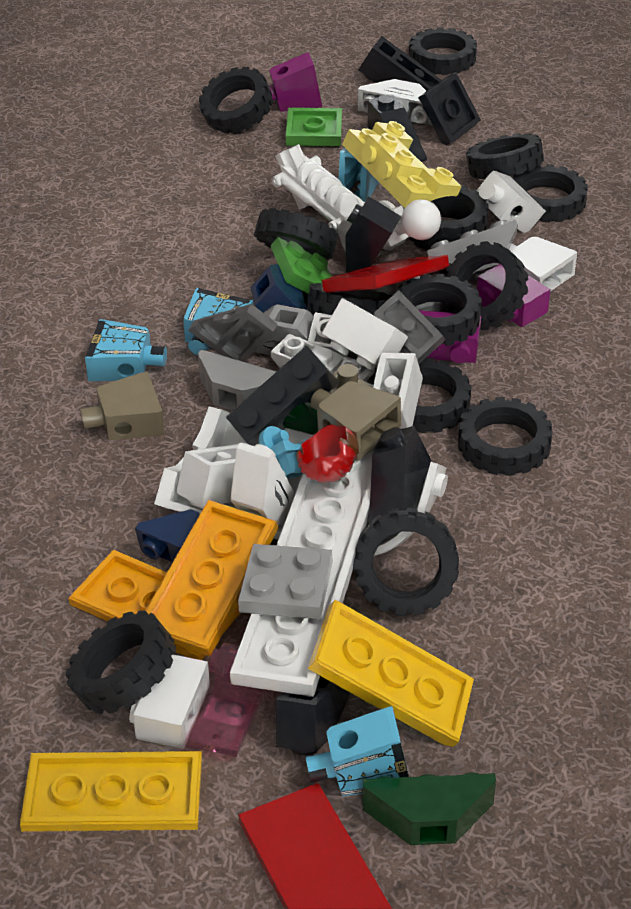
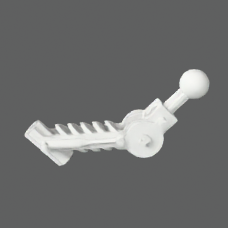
[271,144,441,257]

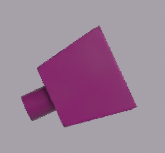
[269,52,322,112]

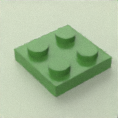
[286,108,342,146]
[271,237,333,293]

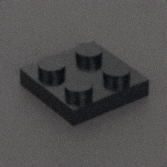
[418,72,481,145]

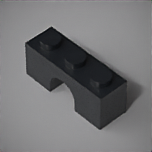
[226,345,340,446]

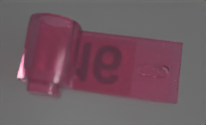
[188,642,265,757]

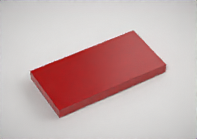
[322,255,449,292]
[238,783,392,909]

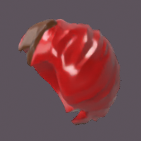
[296,424,359,483]

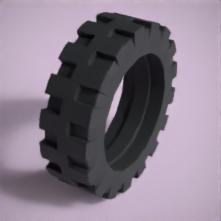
[409,27,477,75]
[199,67,273,134]
[466,133,544,179]
[512,164,588,223]
[419,185,488,245]
[254,208,339,261]
[444,241,529,330]
[394,274,482,346]
[306,283,392,315]
[412,358,472,433]
[458,397,553,476]
[354,508,459,616]
[66,610,176,714]

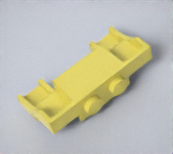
[342,121,462,208]

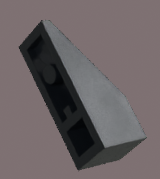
[358,36,441,91]
[367,95,427,162]
[345,196,401,273]
[369,426,432,525]
[276,676,350,755]

